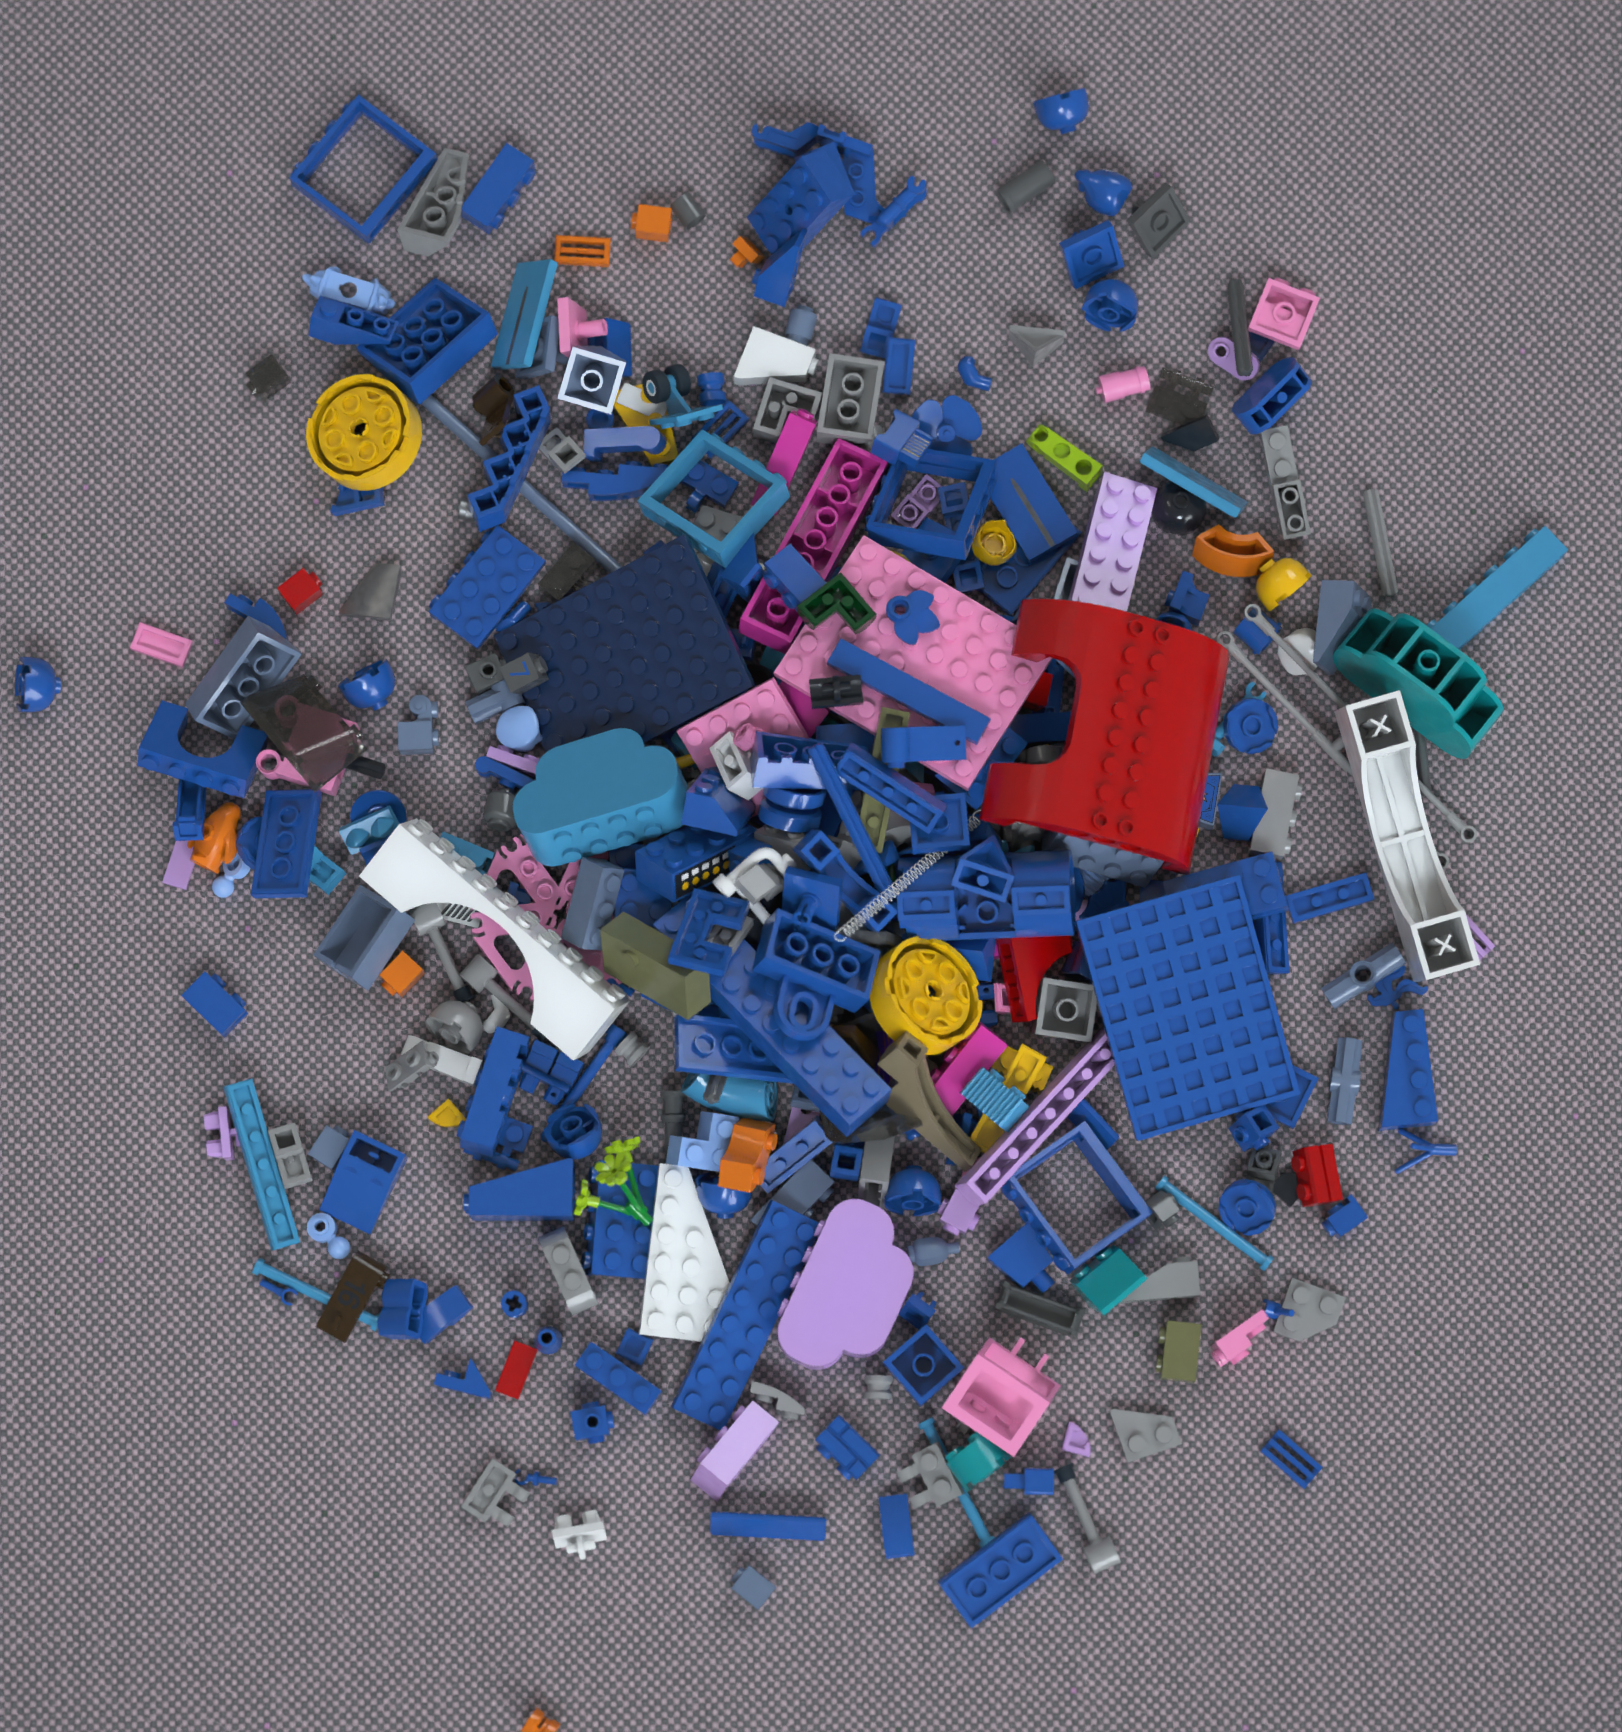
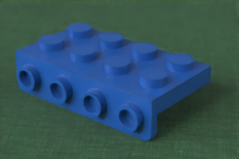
[429,525,546,650]
[581,1160,658,1280]

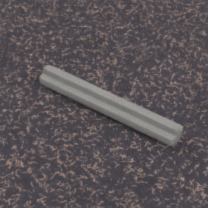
[1363,489,1398,597]

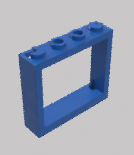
[289,94,437,244]
[864,449,997,560]
[1002,1121,1153,1275]

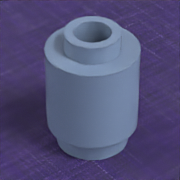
[784,305,818,346]

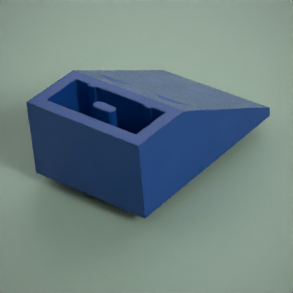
[319,1130,408,1235]

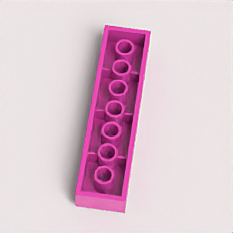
[738,438,888,654]

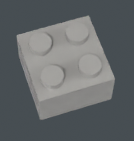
[1031,978,1097,1042]

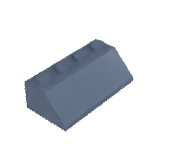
[185,616,302,739]

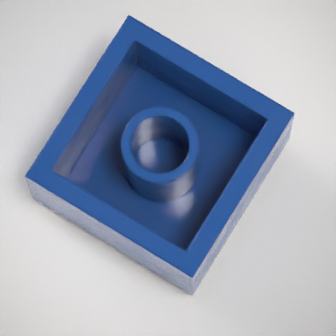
[883,1324,964,1407]

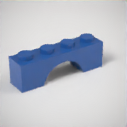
[792,829,898,932]

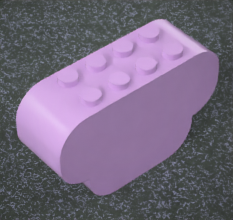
[778,1199,913,1370]

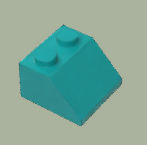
[1069,1244,1147,1316]

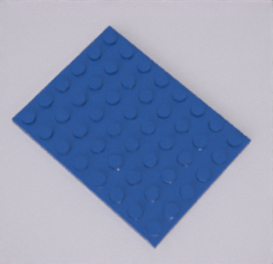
[1075,875,1300,1141]

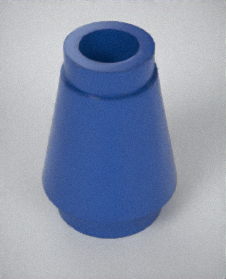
[534,1326,563,1355]

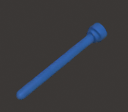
[540,1024,628,1143]

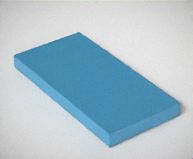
[1140,446,1248,518]

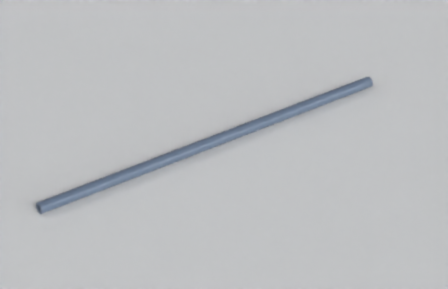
[355,344,623,573]

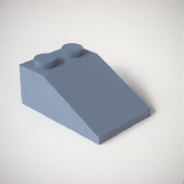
[1313,580,1372,675]

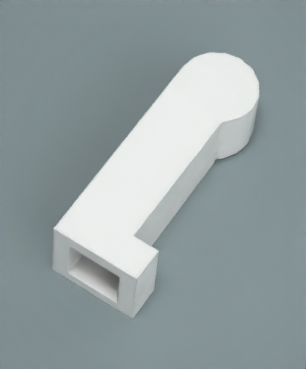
[401,1035,484,1088]

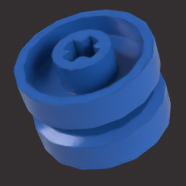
[758,788,827,833]

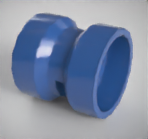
[697,372,727,406]

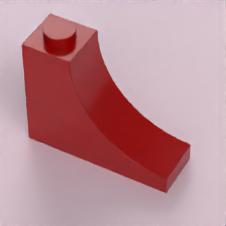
[996,936,1072,1023]

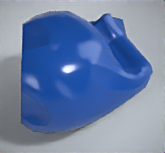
[1074,169,1133,216]

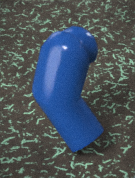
[958,356,992,391]

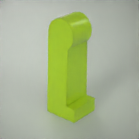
[1026,424,1103,492]

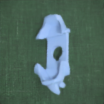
[302,266,395,316]

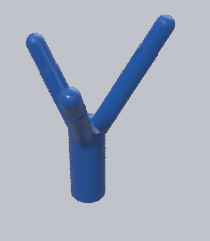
[1395,1129,1457,1174]

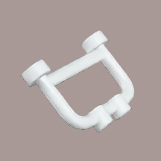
[713,847,797,925]

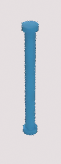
[1154,1175,1274,1271]
[252,1258,380,1332]
[918,1417,995,1548]

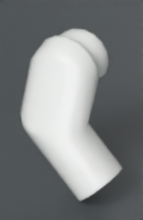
[483,995,510,1034]

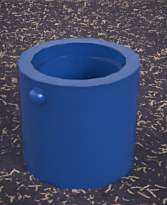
[1233,608,1282,655]

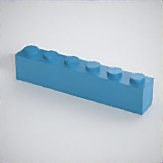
[1426,526,1568,650]

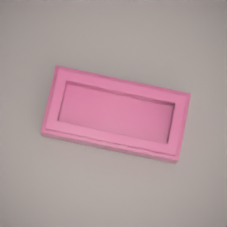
[130,622,193,668]

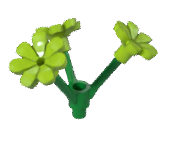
[573,1136,653,1226]

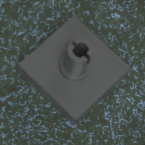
[1127,183,1191,259]

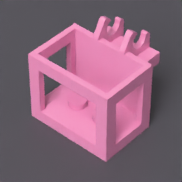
[942,1337,1061,1457]

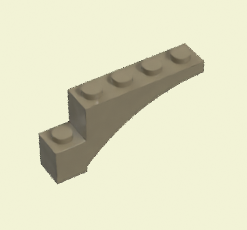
[877,1031,982,1172]

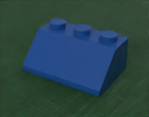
[681,767,756,836]

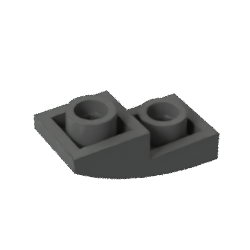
[1246,1147,1282,1195]

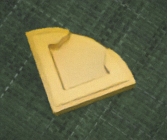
[427,1098,466,1128]

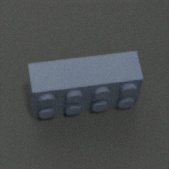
[1042,829,1164,888]

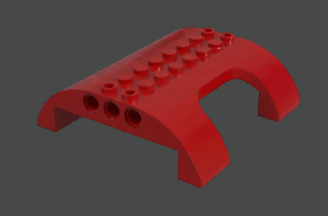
[979,599,1230,875]

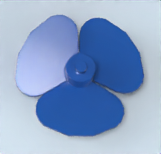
[912,395,982,456]

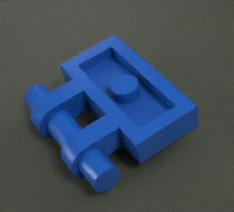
[463,1117,534,1171]

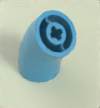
[680,1072,778,1121]

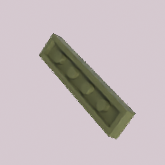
[853,707,910,853]

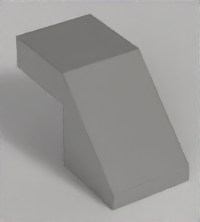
[539,427,587,474]
[734,864,784,905]

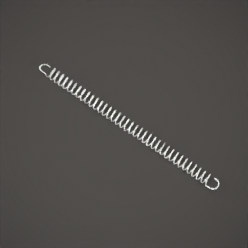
[834,810,981,941]

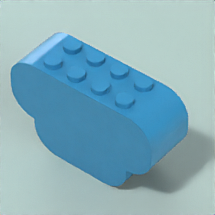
[513,728,689,866]

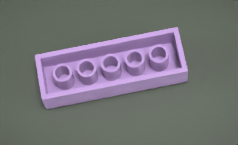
[1068,472,1157,611]

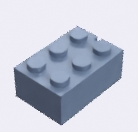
[313,885,415,991]

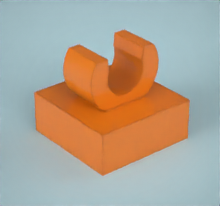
[730,236,765,268]

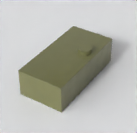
[600,912,711,1020]

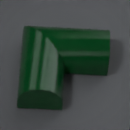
[796,572,877,634]

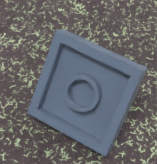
[516,315,569,380]

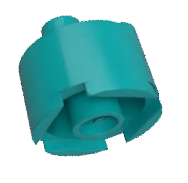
[945,1432,1012,1492]

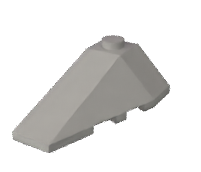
[397,148,470,257]

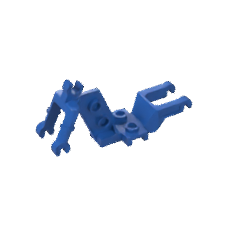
[752,122,927,248]

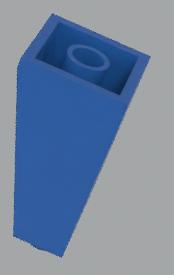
[463,1158,576,1221]

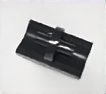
[809,675,863,709]

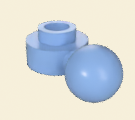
[212,851,251,898]
[307,1213,350,1259]

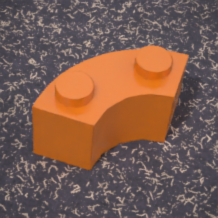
[1192,524,1274,577]
[718,1118,778,1193]

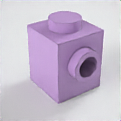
[937,1189,980,1236]

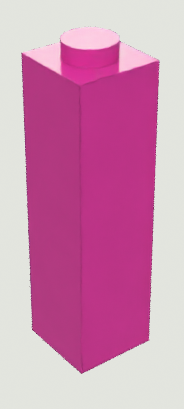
[751,408,818,516]

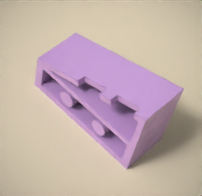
[691,1400,779,1502]

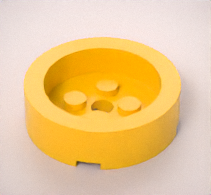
[306,374,422,491]
[869,936,982,1055]

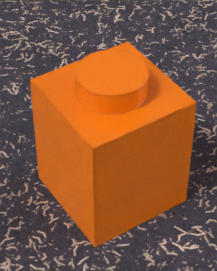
[631,204,672,243]
[379,951,425,998]

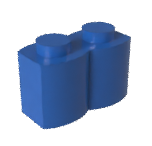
[377,1279,427,1340]

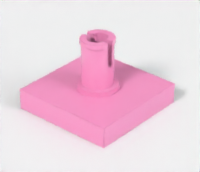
[557,297,608,358]

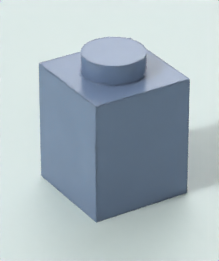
[308,1125,350,1172]
[731,1566,776,1610]

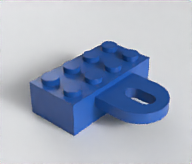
[752,908,880,1041]

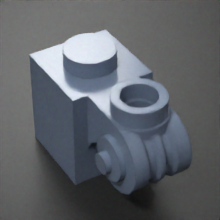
[398,695,439,755]

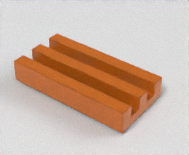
[554,235,611,267]

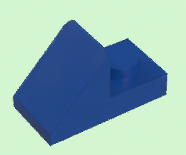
[434,1358,493,1399]

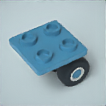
[642,364,723,429]

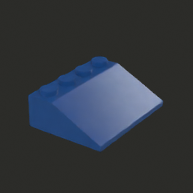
[356,278,498,405]

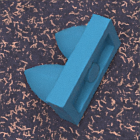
[339,805,400,855]

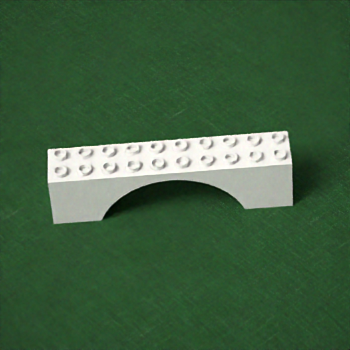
[1335,690,1480,982]
[359,818,630,1061]

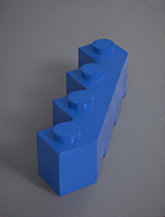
[467,385,551,532]

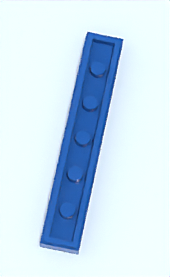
[827,639,991,745]

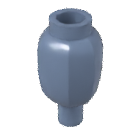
[907,1237,960,1266]

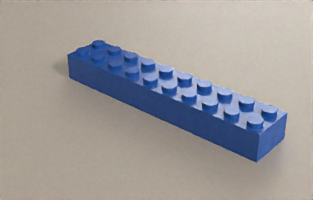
[652,894,892,1137]

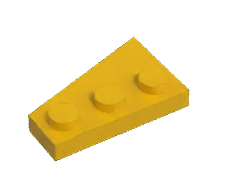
[614,384,678,467]

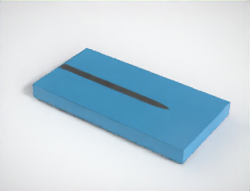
[491,259,558,370]

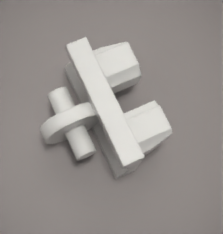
[552,1510,607,1560]

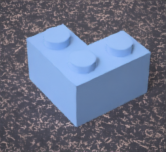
[666,1111,739,1172]

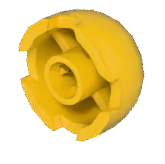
[1255,558,1312,611]

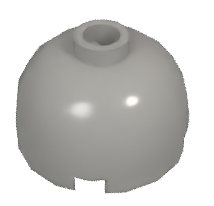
[425,1000,483,1055]

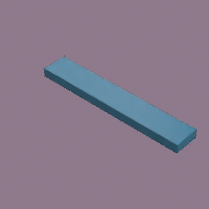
[223,1078,300,1251]

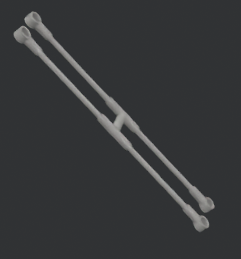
[1215,604,1477,869]

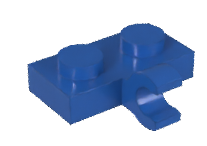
[680,460,739,513]

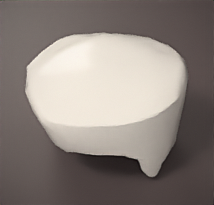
[1277,628,1317,675]

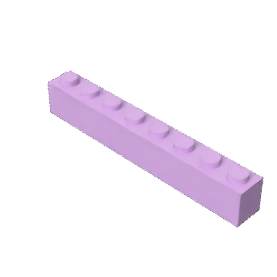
[955,1028,1115,1206]

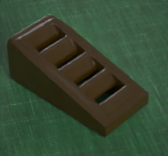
[830,1025,879,1069]

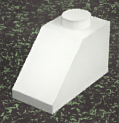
[709,731,763,801]

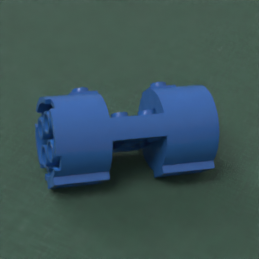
[897,850,1076,941]

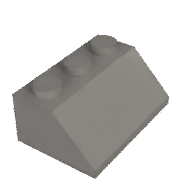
[817,353,885,445]

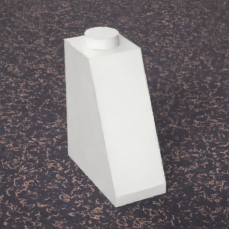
[734,326,819,386]

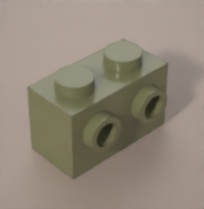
[1155,1320,1202,1383]

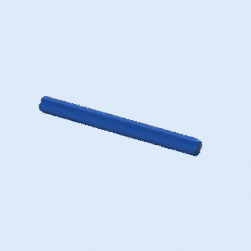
[808,743,897,900]

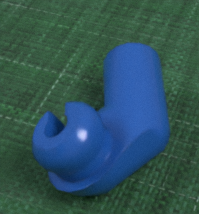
[496,601,531,632]

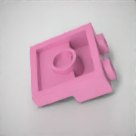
[1248,278,1320,350]
[1211,1309,1269,1367]

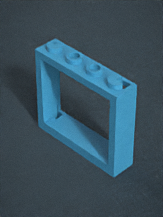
[637,429,790,568]

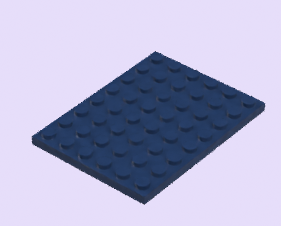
[494,534,756,752]

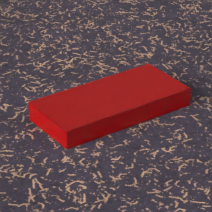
[495,1340,538,1400]

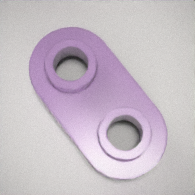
[1208,336,1260,380]

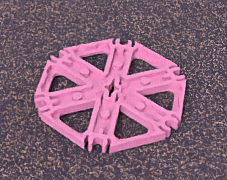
[470,834,622,1001]

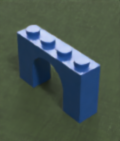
[137,700,268,798]

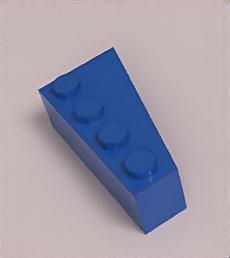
[750,731,869,790]
[1378,1009,1438,1131]
[457,1026,529,1158]

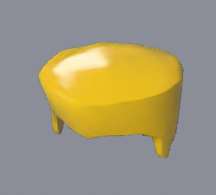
[972,520,1017,565]

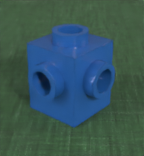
[1228,1105,1280,1152]
[570,1401,615,1444]

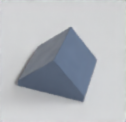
[557,345,626,414]

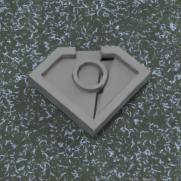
[1273,1278,1346,1342]

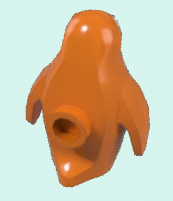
[188,802,242,874]

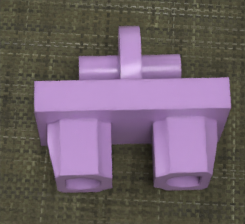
[204,1106,241,1161]

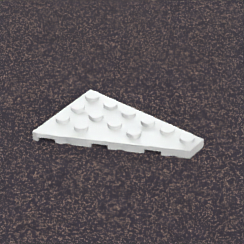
[639,1163,730,1342]

